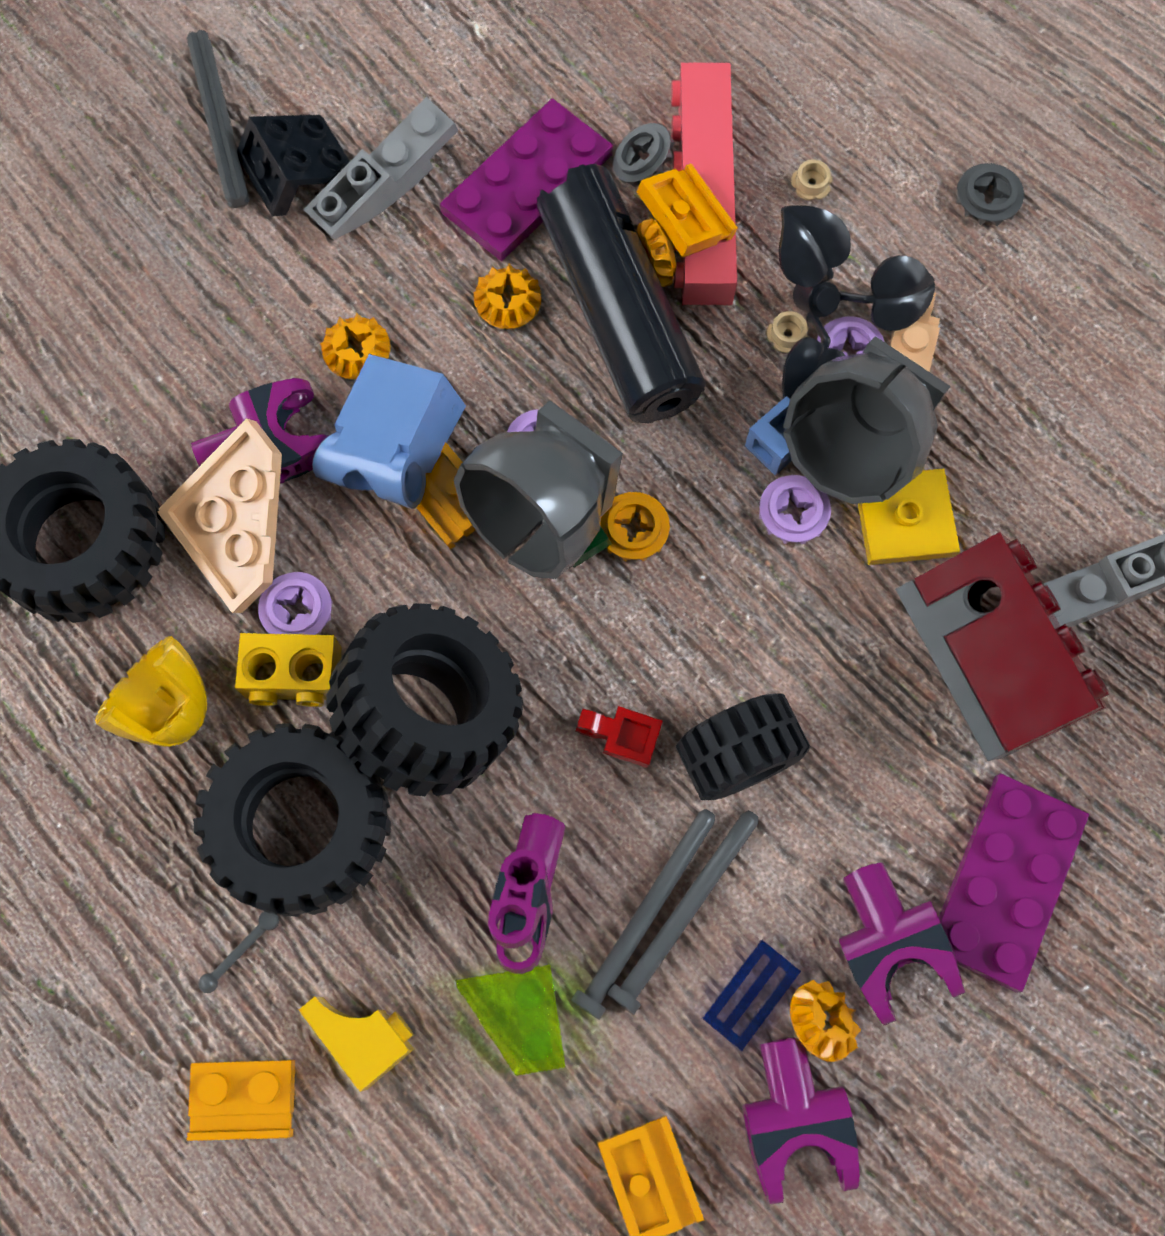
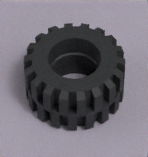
[676,693,811,800]

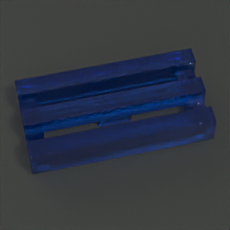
[701,940,801,1051]

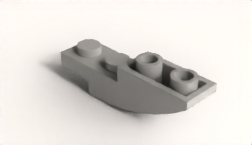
[304,97,459,239]
[1043,534,1165,627]

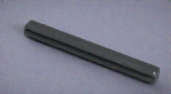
[187,30,250,208]

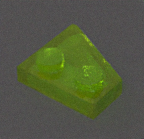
[456,965,566,1076]

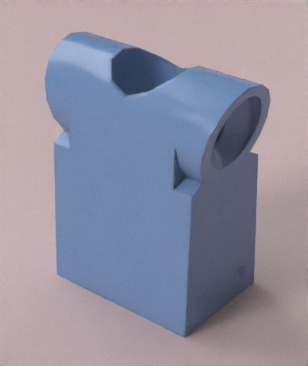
[312,354,466,509]

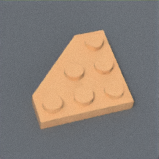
[157,418,282,613]

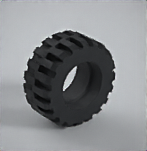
[0,439,165,623]
[327,603,523,797]
[193,723,391,917]

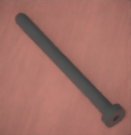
[571,809,715,1020]
[607,810,759,1015]

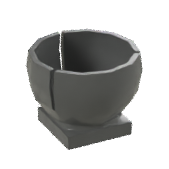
[783,336,951,504]
[454,400,623,579]

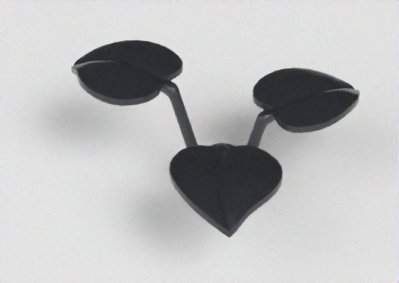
[779,205,935,399]

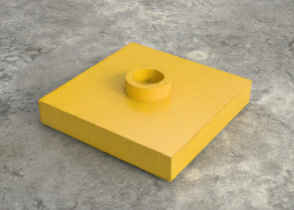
[858,468,960,565]

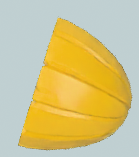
[95,636,207,747]

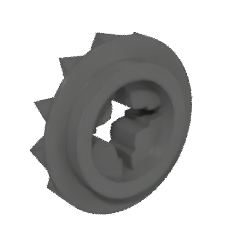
[613,123,675,188]
[956,163,1024,226]

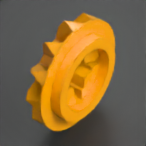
[637,218,676,287]
[473,263,542,329]
[320,313,390,380]
[600,492,670,562]
[790,980,861,1062]

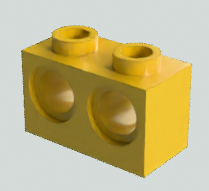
[235,633,342,707]

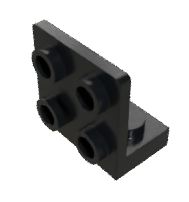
[237,114,350,216]

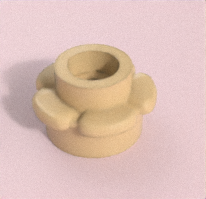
[791,160,832,200]
[766,311,808,353]

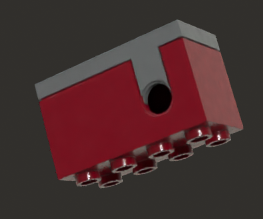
[895,532,1110,761]

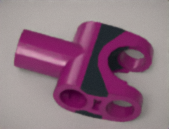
[191,378,329,484]
[488,813,566,974]
[839,862,965,1026]
[743,1037,860,1205]

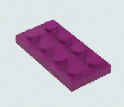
[440,98,613,262]
[939,773,1090,993]

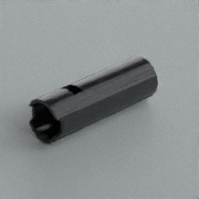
[537,164,706,423]

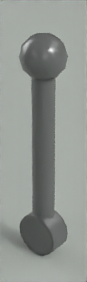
[198,911,280,993]

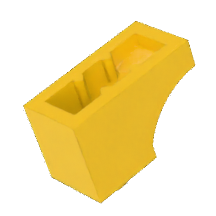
[299,996,414,1092]

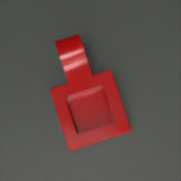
[575,706,663,768]

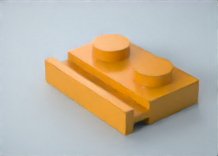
[637,163,738,258]
[416,442,475,550]
[187,1060,295,1141]
[597,1115,704,1236]

